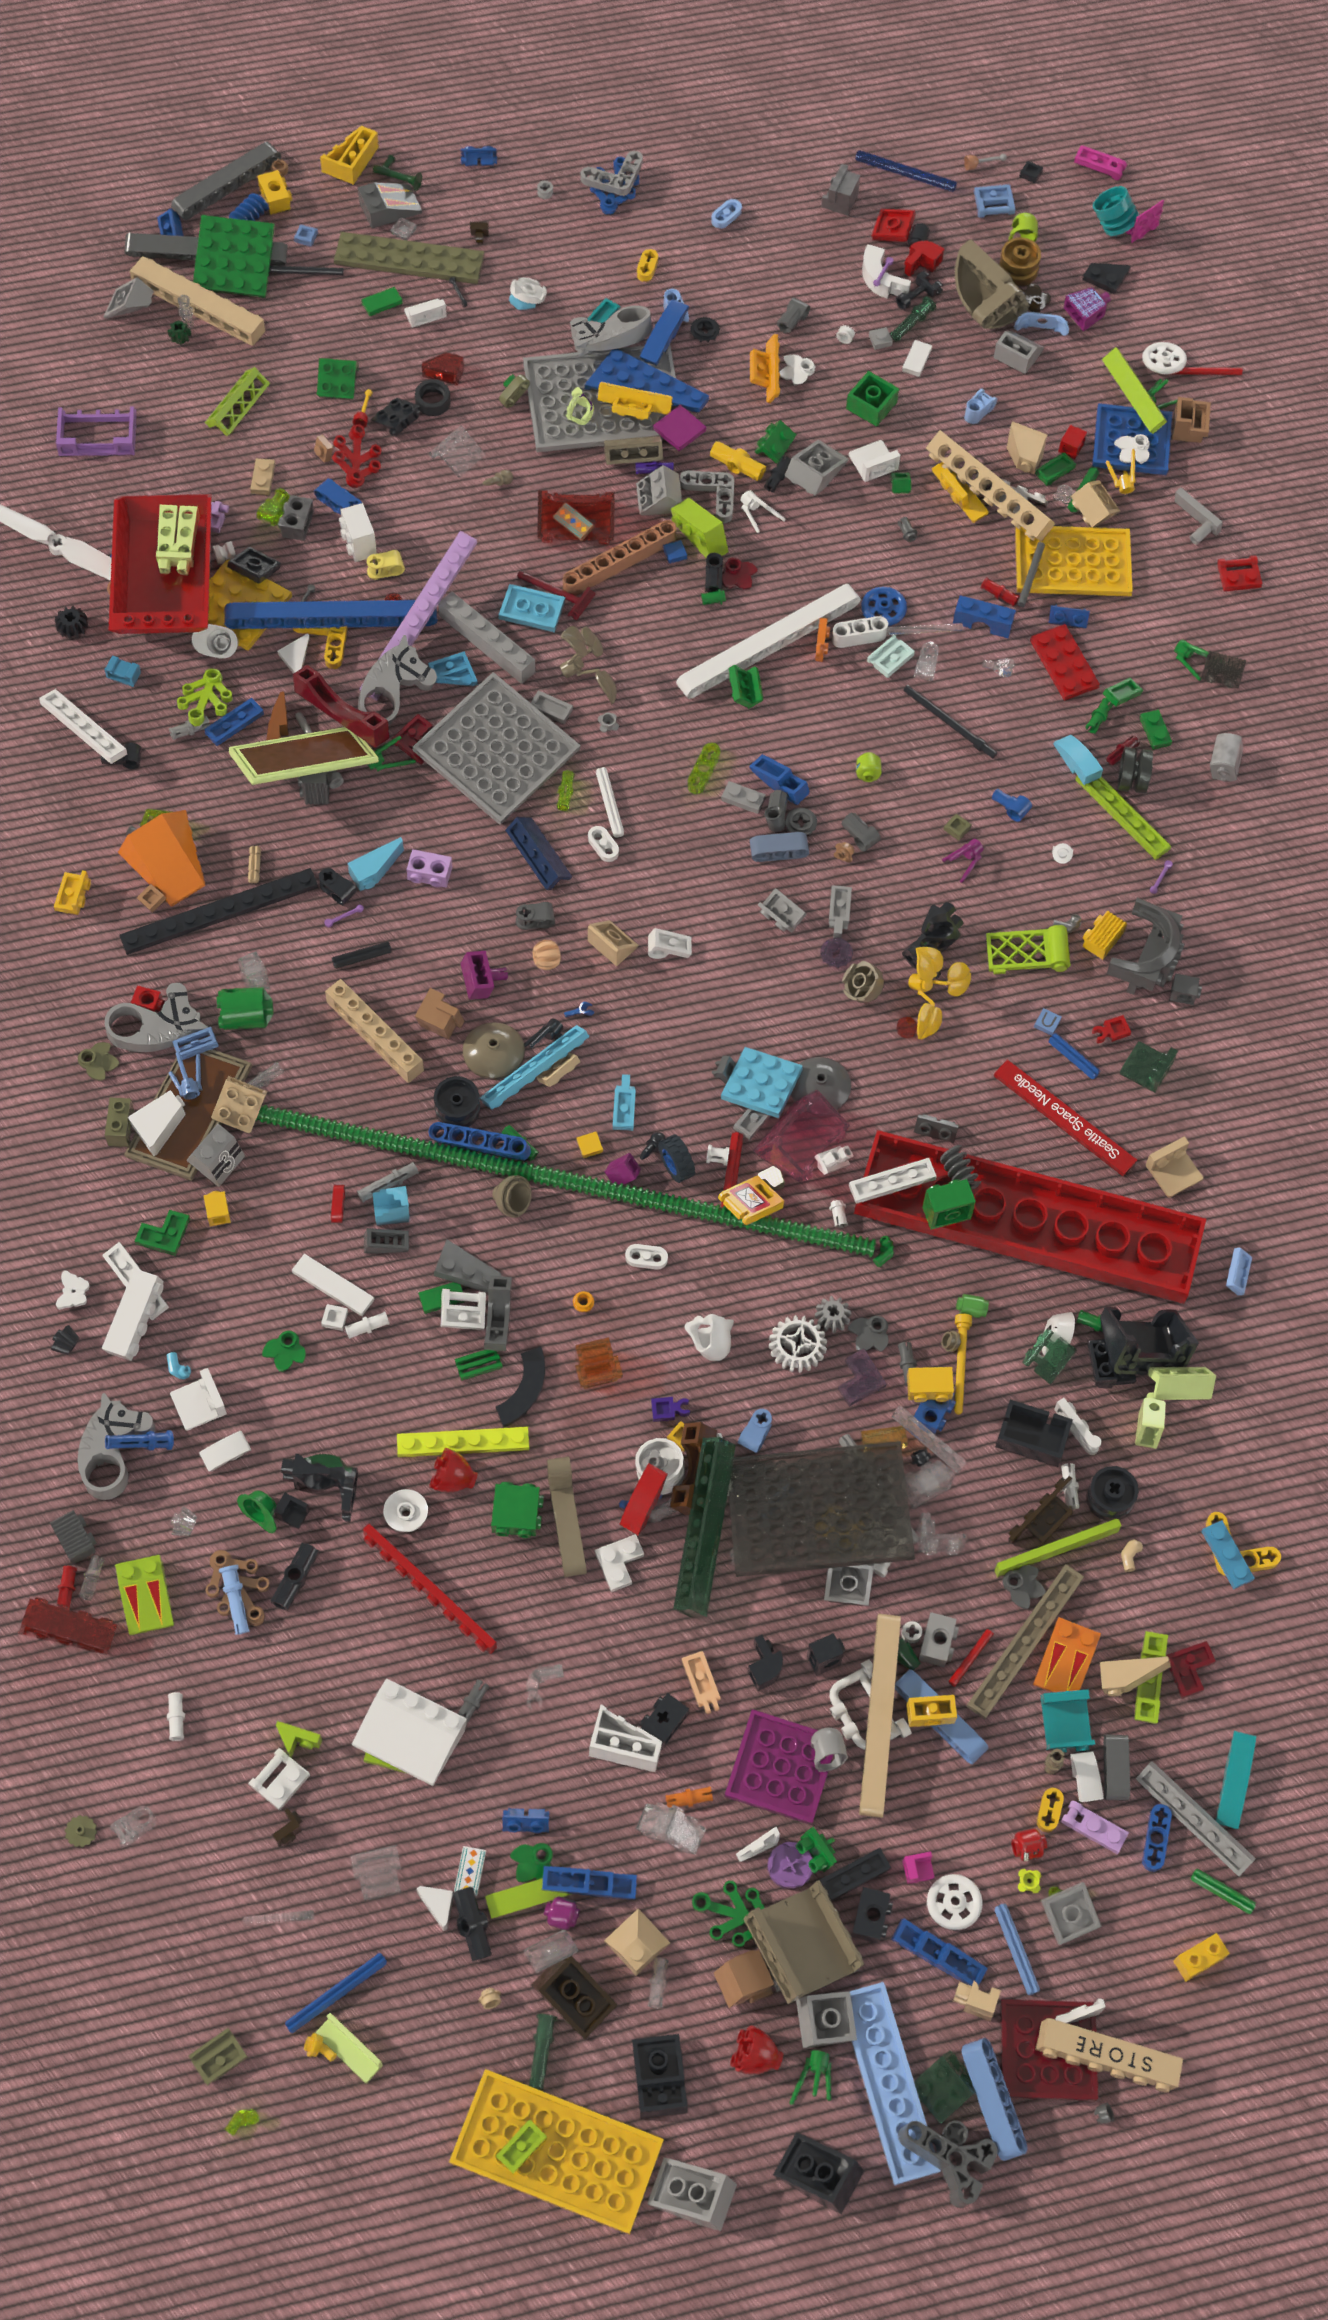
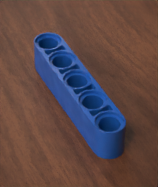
[429,1122,531,1160]

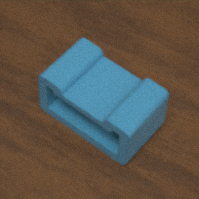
[104,656,141,687]

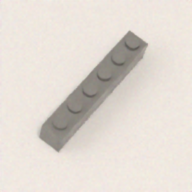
[438,592,536,684]

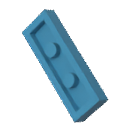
[1201,1520,1254,1589]

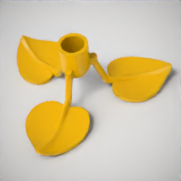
[908,947,971,1040]

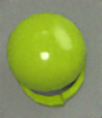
[1009,212,1038,242]

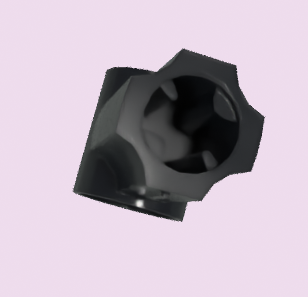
[705,552,723,593]
[101,743,142,769]

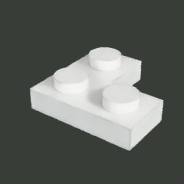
[595,1534,644,1592]

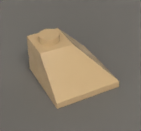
[1007,421,1047,474]
[604,1908,670,1976]

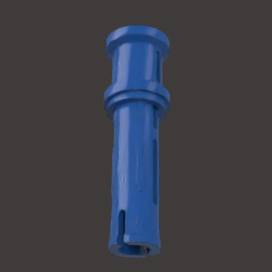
[105,1430,174,1451]

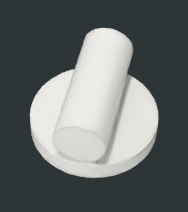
[1052,843,1073,863]

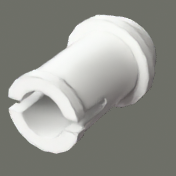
[829,1200,848,1228]

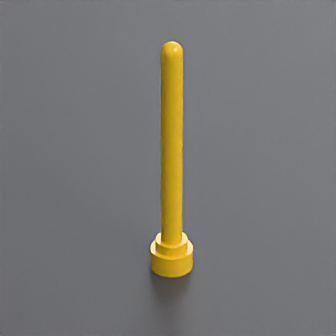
[954,1314,972,1415]

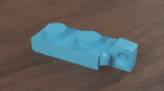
[613,1074,636,1131]

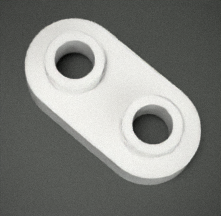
[588,826,619,862]
[625,1244,668,1270]

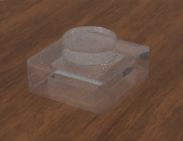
[391,217,416,241]

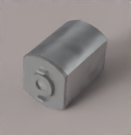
[1210,733,1243,781]

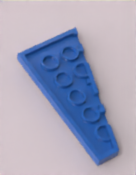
[584,349,709,413]

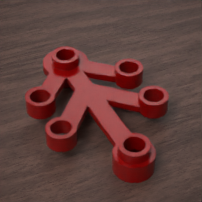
[332,424,382,488]

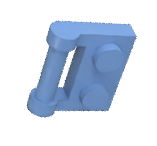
[974,184,1015,218]

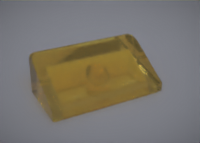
[861,1426,908,1453]

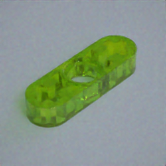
[687,743,720,794]

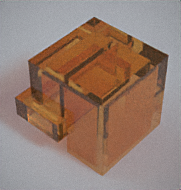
[575,1337,623,1389]

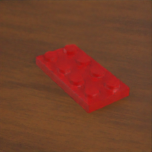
[1030,624,1100,701]

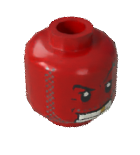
[1011,1828,1047,1861]

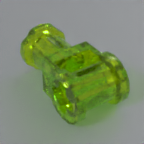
[256,488,290,526]

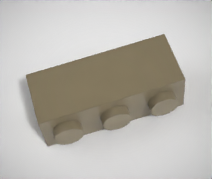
[604,436,663,465]

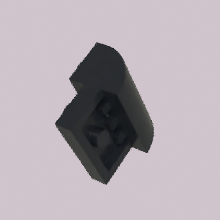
[1087,1339,1137,1389]

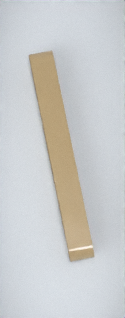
[859,1614,901,1818]

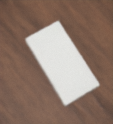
[902,340,932,377]

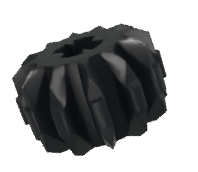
[55,606,88,639]

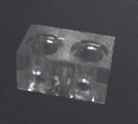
[237,951,271,992]

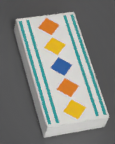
[454,1846,486,1898]

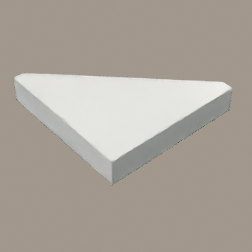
[278,633,310,674]
[736,1827,780,1862]
[1055,1998,1106,2024]

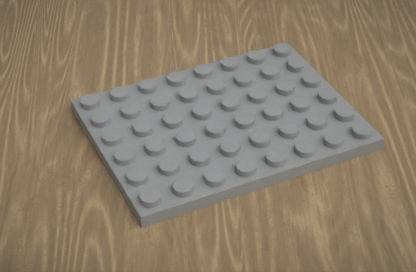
[523,344,676,452]

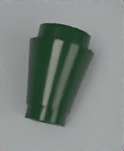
[897,1638,921,1670]

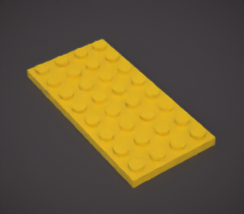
[449,2069,664,2235]

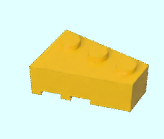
[320,126,379,185]

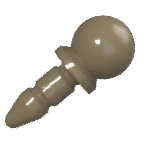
[482,470,513,486]

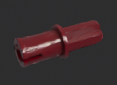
[1106,735,1140,765]

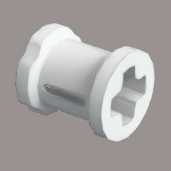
[706,1144,730,1166]

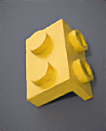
[54,870,91,915]

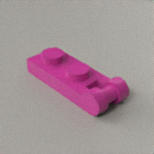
[1074,145,1127,180]

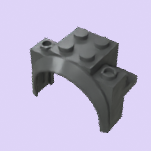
[1106,898,1185,995]

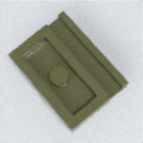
[188,2027,248,2086]

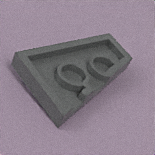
[434,1239,502,1293]

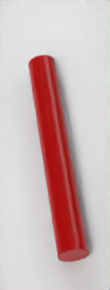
[948,1629,994,1687]

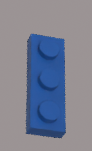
[204,698,264,746]

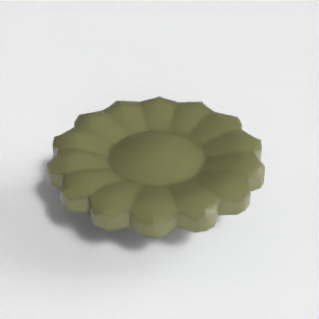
[65,1815,97,1848]

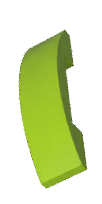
[1135,1631,1168,1724]

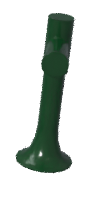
[373,155,423,191]

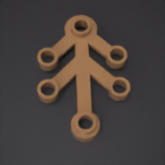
[206,1550,270,1626]

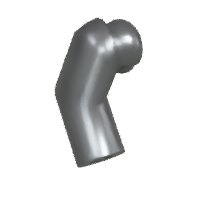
[1053,914,1082,933]

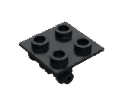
[371,398,420,436]

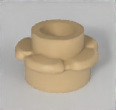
[478,1988,501,2009]

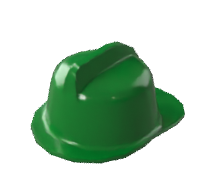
[237,1490,276,1533]

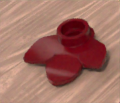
[722,557,758,589]

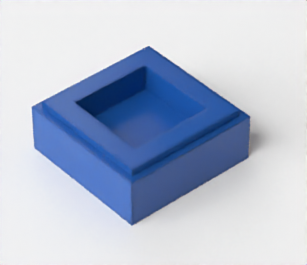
[663,540,687,564]

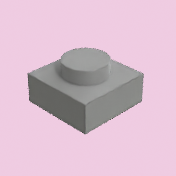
[869,327,893,350]

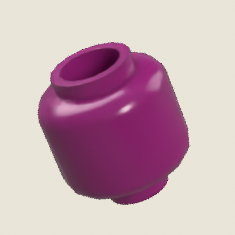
[544,1896,580,1931]

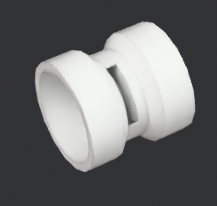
[212,541,236,565]

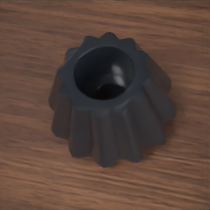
[51,1325,79,1355]

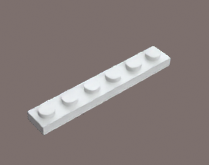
[39,689,127,764]

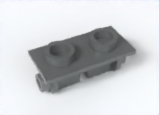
[914,1113,959,1143]

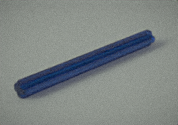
[855,150,957,192]

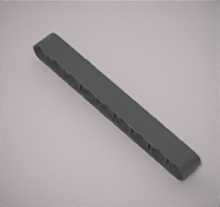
[124,233,288,266]

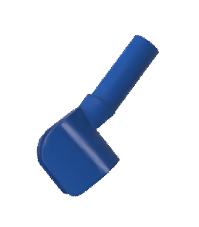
[564,1002,594,1017]

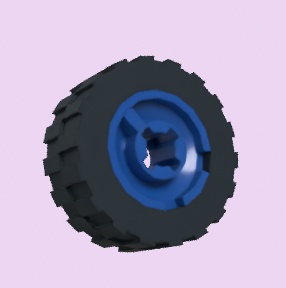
[658,1134,696,1183]

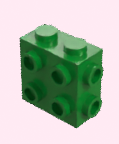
[491,1482,544,1538]

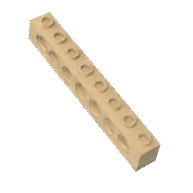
[926,430,1055,542]

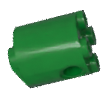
[217,987,274,1030]

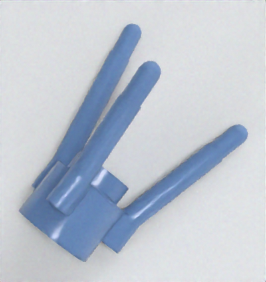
[169,1052,203,1100]

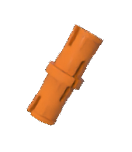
[665,1786,713,1810]

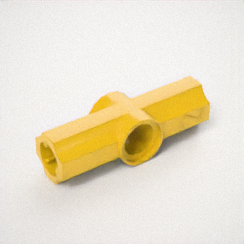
[710,441,766,481]

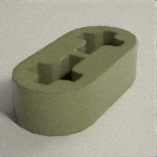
[499,374,530,408]

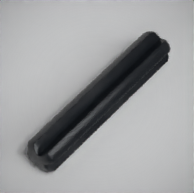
[332,942,392,969]

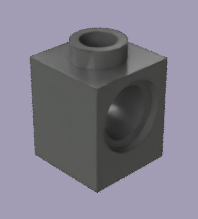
[1169,973,1202,1005]

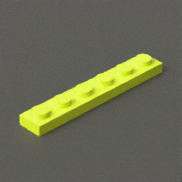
[397,1427,529,1457]

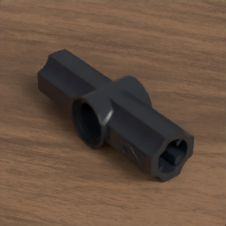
[270,1543,319,1611]
[453,1887,492,1962]

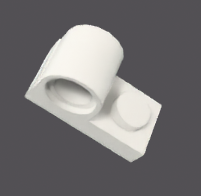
[648,928,692,959]

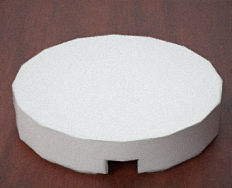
[510,277,547,304]

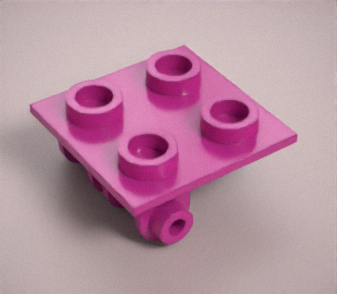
[1126,200,1164,243]

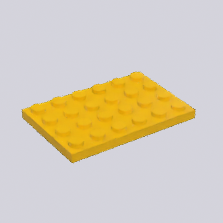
[1015,526,1133,596]

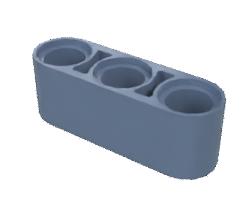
[750,832,809,862]

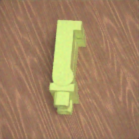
[156,505,200,575]

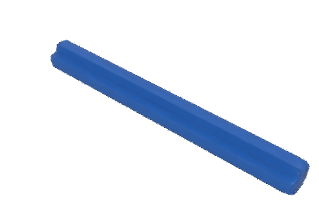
[285,1953,387,2033]

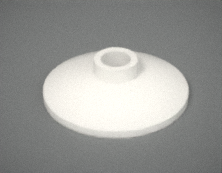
[383,1489,428,1532]

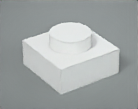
[321,1304,348,1331]

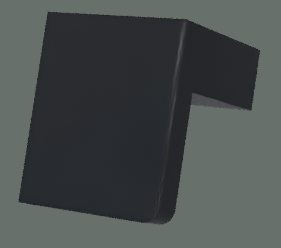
[274,1493,310,1529]

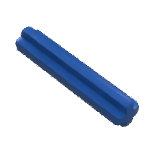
[1049,1033,1100,1079]

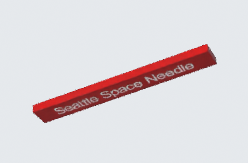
[994,1059,1137,1177]

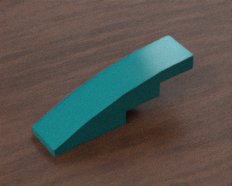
[1215,1731,1257,1829]

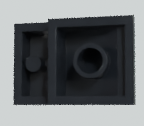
[632,2034,688,2119]

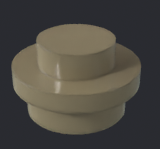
[941,1331,961,1352]

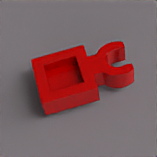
[1092,1015,1131,1043]

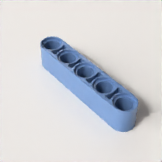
[895,1669,989,1764]
[962,2038,1027,2161]

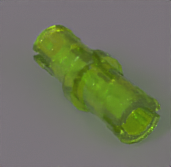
[557,770,575,811]

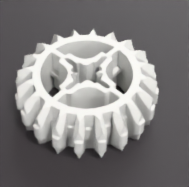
[769,1315,827,1373]

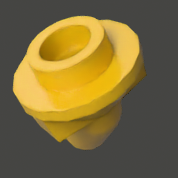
[304,2033,337,2062]

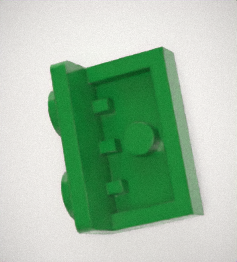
[754,420,797,463]
[728,665,764,709]

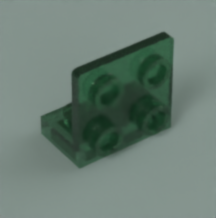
[1119,1041,1178,1093]
[914,2050,976,2123]

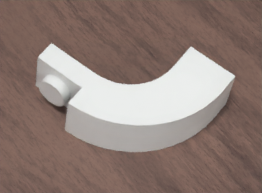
[862,244,911,299]

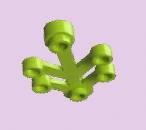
[177,668,233,726]

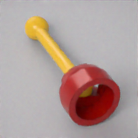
[352,389,373,428]

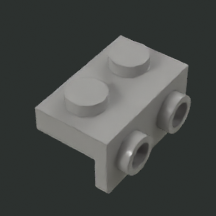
[758,888,807,933]

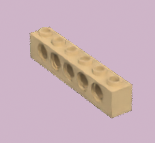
[325,979,424,1083]

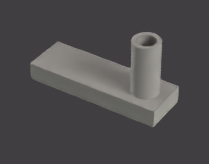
[1175,487,1222,545]

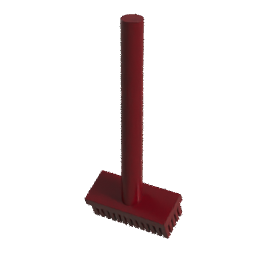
[517,571,596,621]

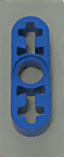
[1142,1804,1172,1872]

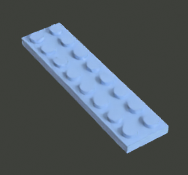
[850,1982,941,2186]

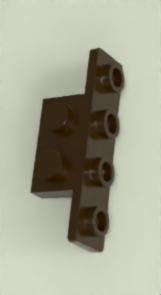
[1008,1475,1074,1544]

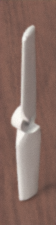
[0,504,111,581]

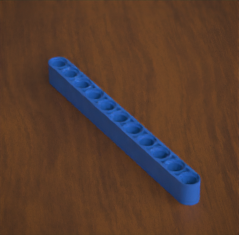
[224,600,438,629]

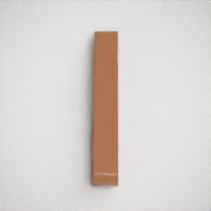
[563,520,676,596]

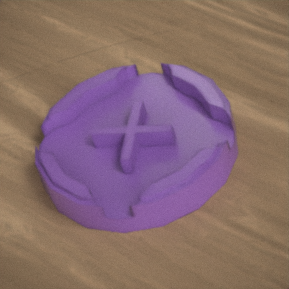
[768,1842,813,1889]

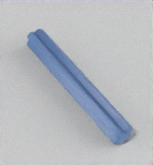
[995,1904,1040,1995]

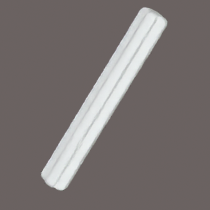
[596,767,624,838]

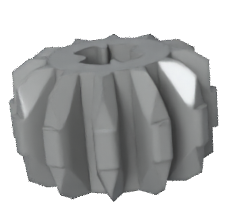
[815,1296,851,1333]

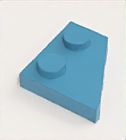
[428,651,478,686]

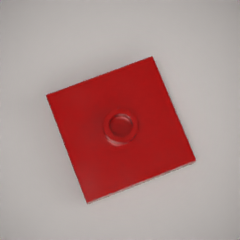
[872,209,916,242]

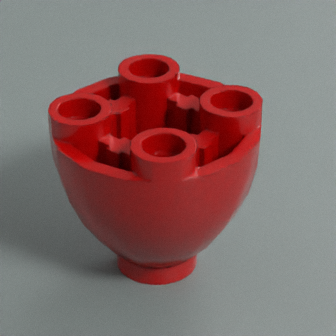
[429,1448,478,1493]
[730,2025,783,2075]

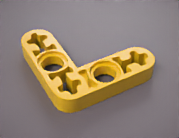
[292,626,348,669]
[1206,1512,1281,1576]

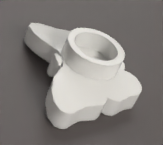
[56,1271,90,1310]

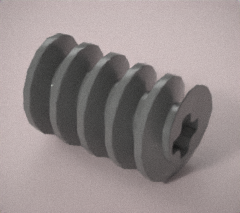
[940,1145,981,1190]

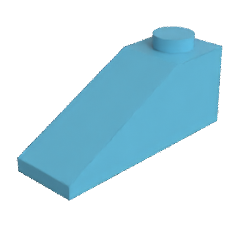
[348,837,404,891]

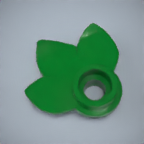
[262,1331,306,1372]
[510,1843,553,1882]

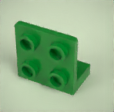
[317,358,359,399]

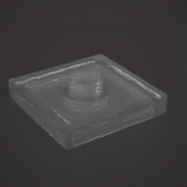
[523,1930,579,1973]

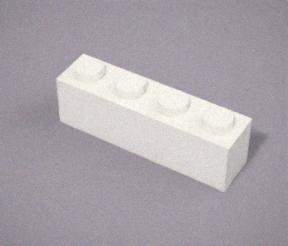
[102,1268,164,1361]

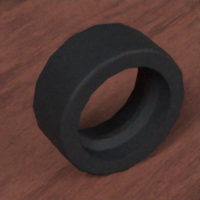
[415,379,451,416]

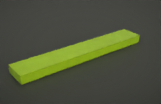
[1102,347,1167,434]
[1075,775,1171,860]
[994,1519,1122,1578]

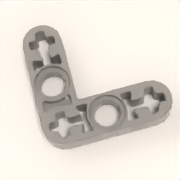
[580,151,643,196]
[680,471,734,523]

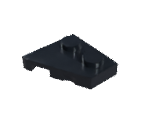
[1082,263,1131,295]

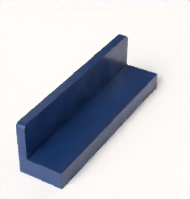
[505,817,572,890]

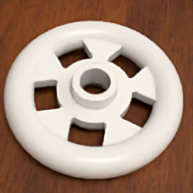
[1142,342,1187,374]
[927,1874,983,1930]

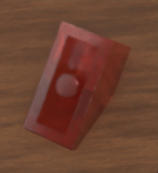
[421,352,464,386]

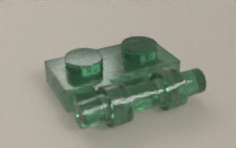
[1022,1328,1077,1384]

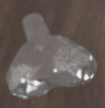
[982,658,1015,677]

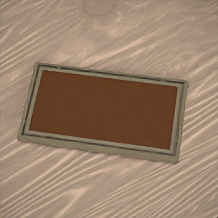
[124,1042,252,1181]

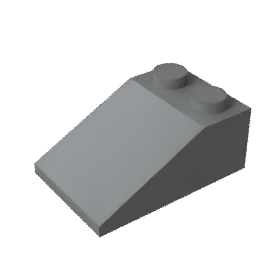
[785,440,849,495]
[647,2157,737,2231]

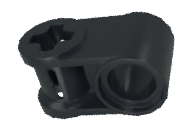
[319,868,357,906]

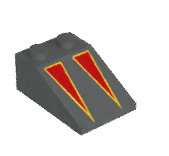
[357,182,422,229]

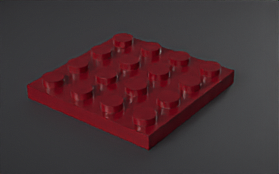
[1000,1999,1098,2101]

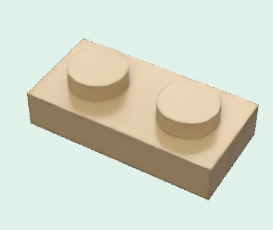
[250,458,275,495]
[536,1052,580,1087]

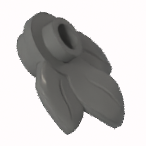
[848,1316,889,1352]
[1002,1565,1046,1609]

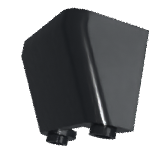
[1100,1307,1199,1375]

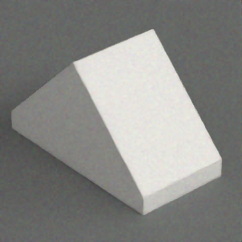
[416,1886,454,1931]

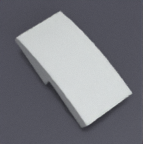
[199,1431,251,1472]
[1070,1751,1104,1802]

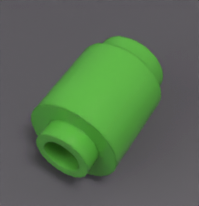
[956,1294,989,1318]

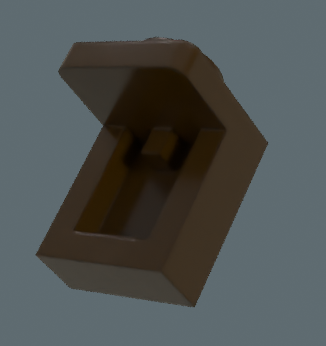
[272,1807,302,1847]

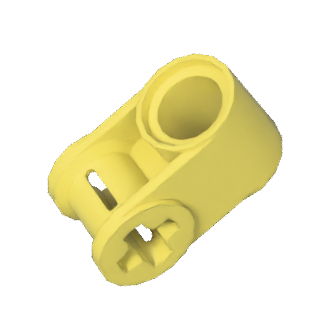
[367,550,405,580]

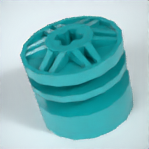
[1092,186,1139,236]

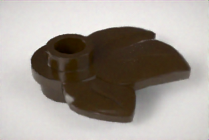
[1021,282,1051,313]

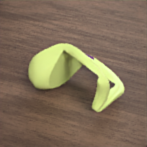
[566,387,594,425]

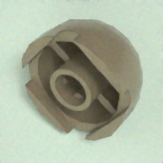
[842,961,884,1003]

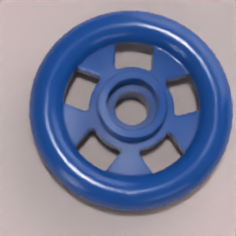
[861,587,907,626]

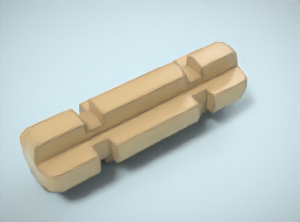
[248,846,261,884]

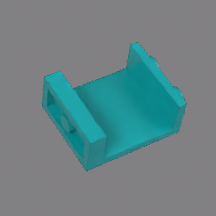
[1040,1689,1095,1753]

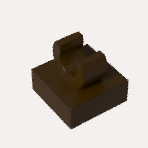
[470,222,489,243]

